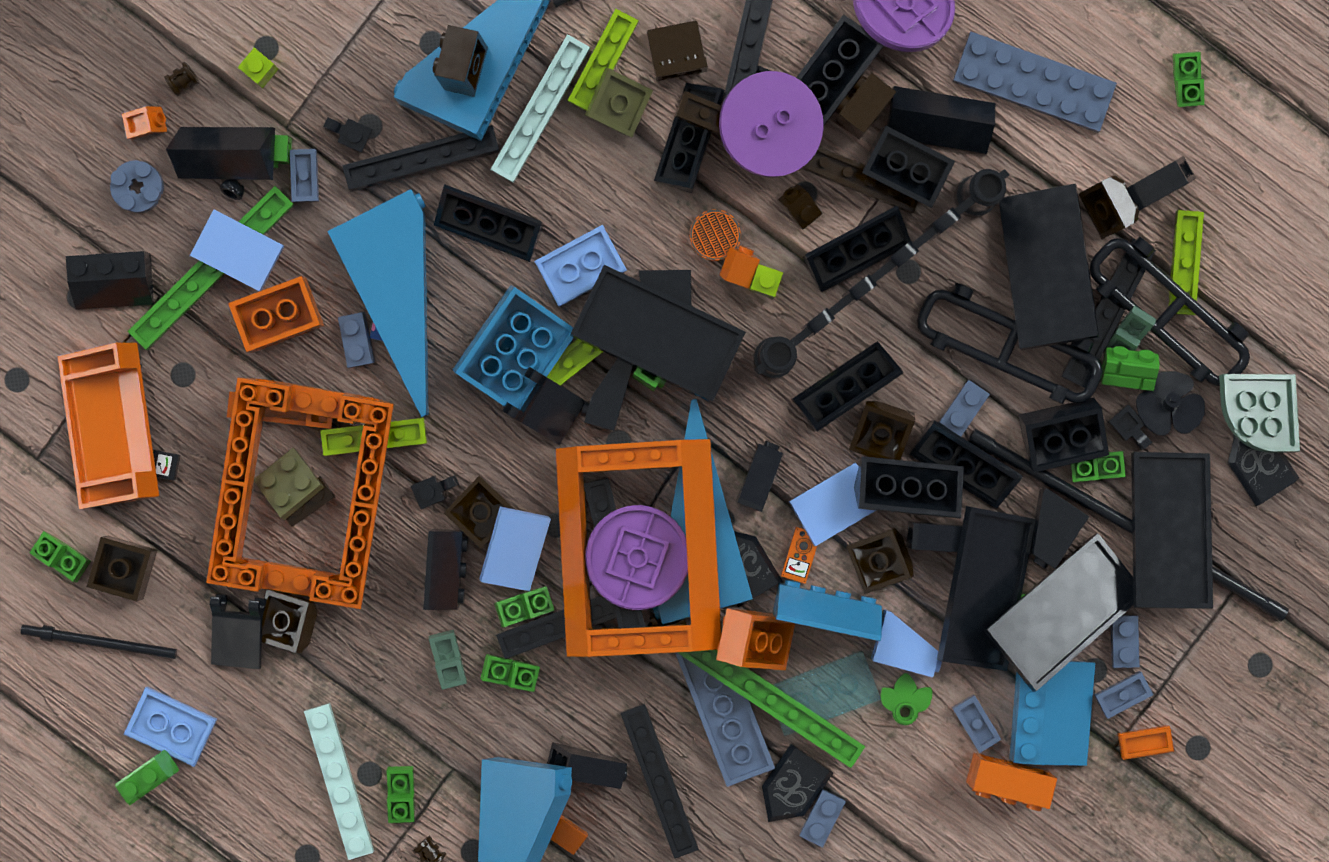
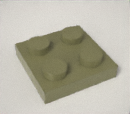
[585,68,653,138]
[254,447,324,520]

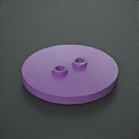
[853,0,955,52]
[719,71,823,177]
[585,505,688,610]

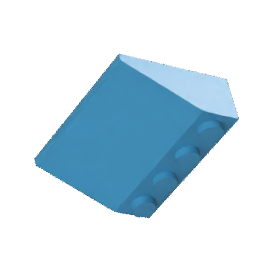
[452,285,574,410]
[772,580,882,641]
[1009,660,1095,766]

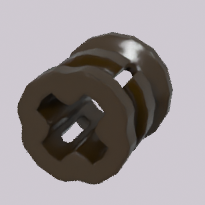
[164,62,199,96]
[412,835,447,862]

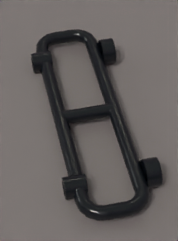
[1089,236,1250,386]
[917,282,1103,404]

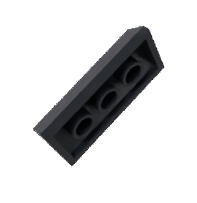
[796,14,884,128]
[654,83,725,193]
[887,86,996,154]
[166,127,275,180]
[434,184,544,262]
[802,206,911,293]
[793,341,903,432]
[909,420,1023,509]
[854,456,964,519]

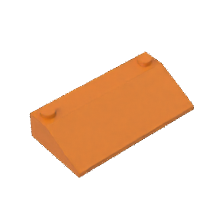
[57,342,159,509]

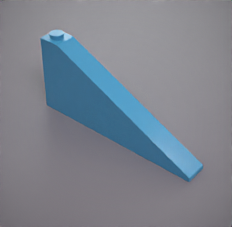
[394,0,551,141]
[327,189,429,417]
[653,399,753,624]
[478,757,572,862]

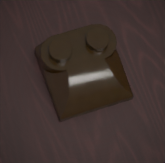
[1078,176,1139,239]
[849,401,915,460]
[444,475,516,549]
[846,528,914,594]
[262,589,317,653]

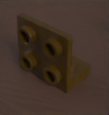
[647,21,708,82]

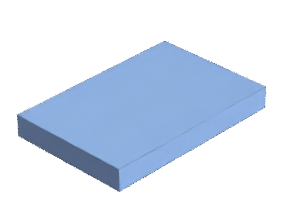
[190,210,284,291]
[534,225,627,307]
[788,463,876,546]
[479,507,551,591]
[124,686,217,767]

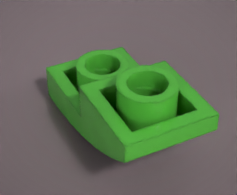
[1173,51,1205,107]
[1071,451,1126,482]
[29,531,91,582]
[494,586,554,627]
[480,654,540,692]
[387,766,415,823]

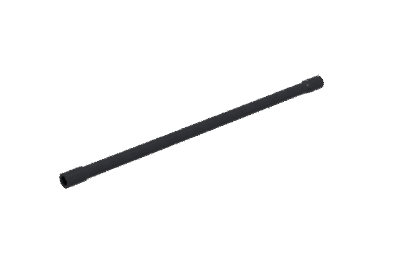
[968,428,1289,621]

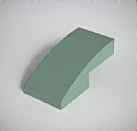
[1105,305,1156,351]
[429,629,467,690]

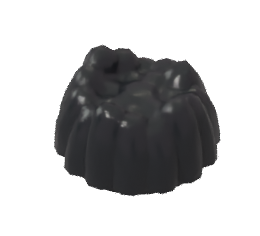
[219,179,244,200]

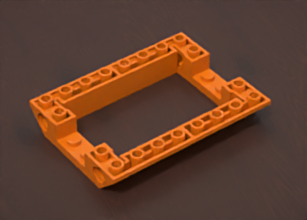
[206,377,394,609]
[556,439,722,657]

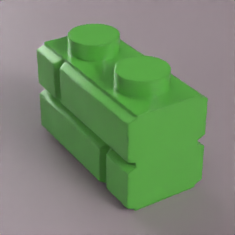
[1101,346,1159,391]
[115,750,179,805]

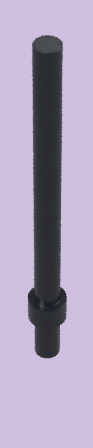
[20,624,177,659]

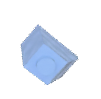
[871,609,942,677]

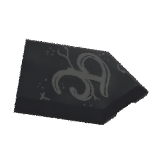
[1227,434,1299,506]
[734,531,782,607]
[762,744,833,822]

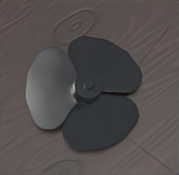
[1136,371,1205,436]

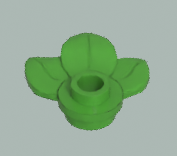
[881,673,932,725]

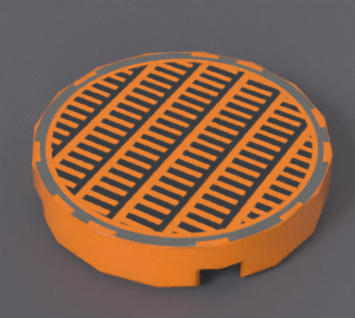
[689,209,741,261]

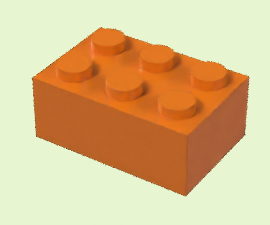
[228,276,324,353]
[716,608,795,670]
[966,752,1057,811]

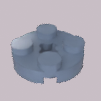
[110,160,164,213]

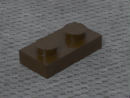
[287,476,335,527]

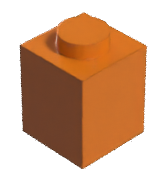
[719,245,760,289]

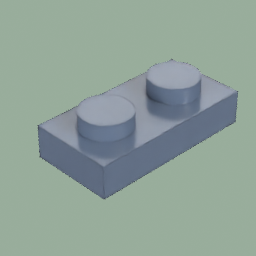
[290,149,319,203]
[338,312,375,368]
[938,380,990,437]
[1111,615,1140,668]
[1094,671,1153,719]
[952,694,1002,753]
[799,789,846,848]

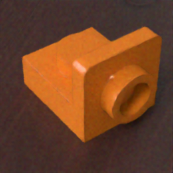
[122,106,167,139]

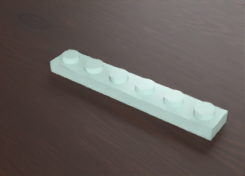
[491,34,590,183]
[304,703,374,860]

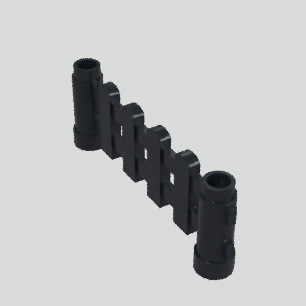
[753,169,1009,379]

